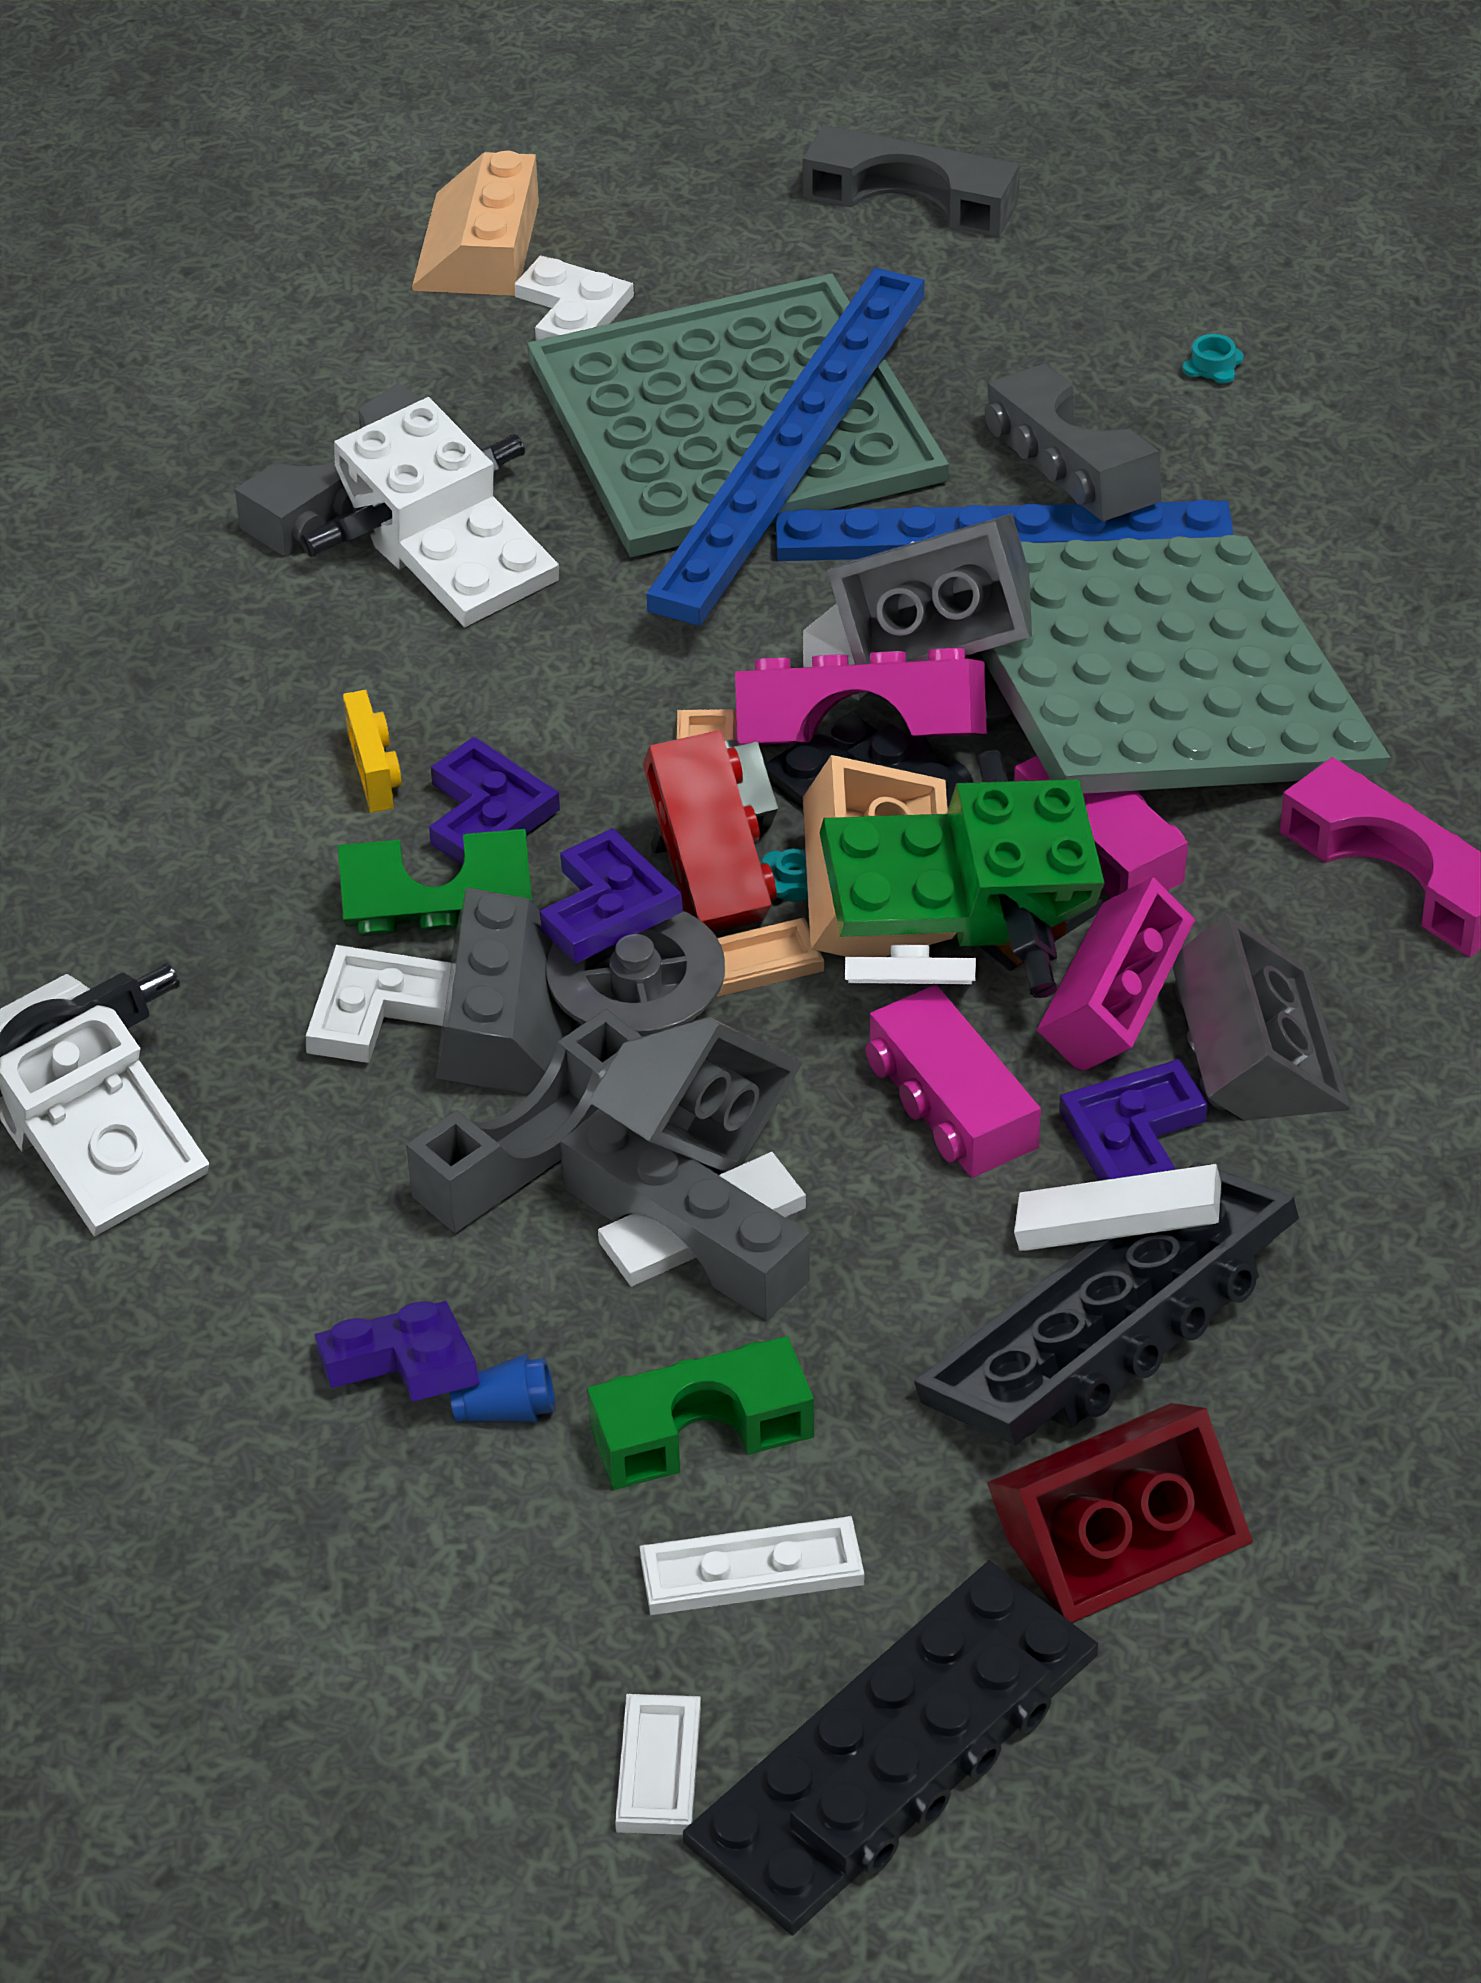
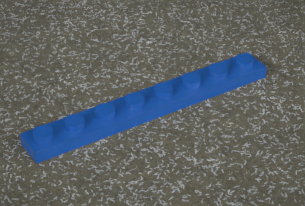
[776,500,1234,561]

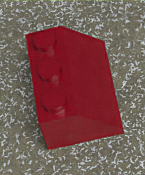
[987,1403,1253,1623]

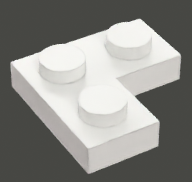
[515,255,634,340]
[306,945,451,1063]

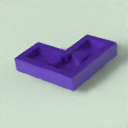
[429,736,560,866]
[539,828,683,964]
[1059,1059,1207,1181]
[314,1301,480,1402]

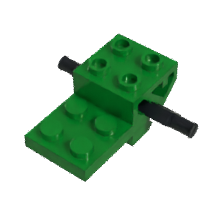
[819,750,1104,998]

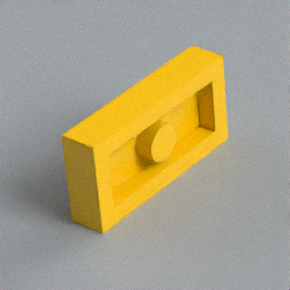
[343,690,402,813]

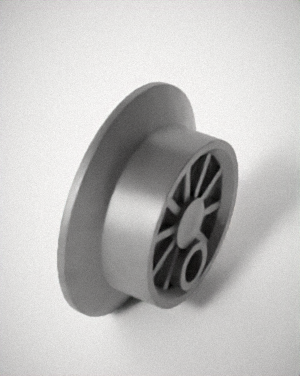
[546,911,725,1037]

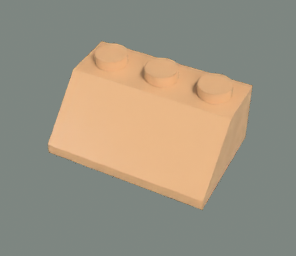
[412,151,539,296]
[803,755,956,957]

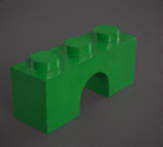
[337,829,532,936]
[587,1336,814,1490]

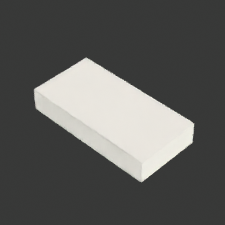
[616,1694,701,1835]

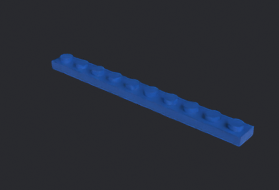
[646,267,925,626]

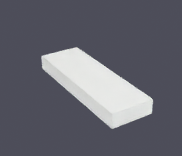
[598,1152,806,1287]
[1014,1164,1221,1251]
[640,1516,864,1615]

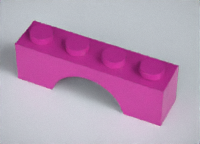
[735,648,987,745]
[1279,757,1481,958]

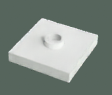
[845,945,976,984]

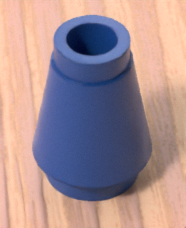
[449,1354,555,1423]

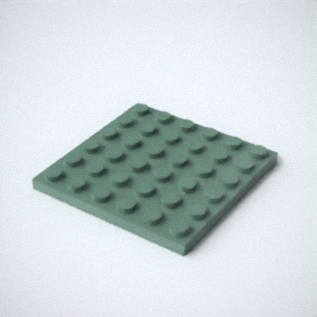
[527,273,949,558]
[979,535,1391,793]

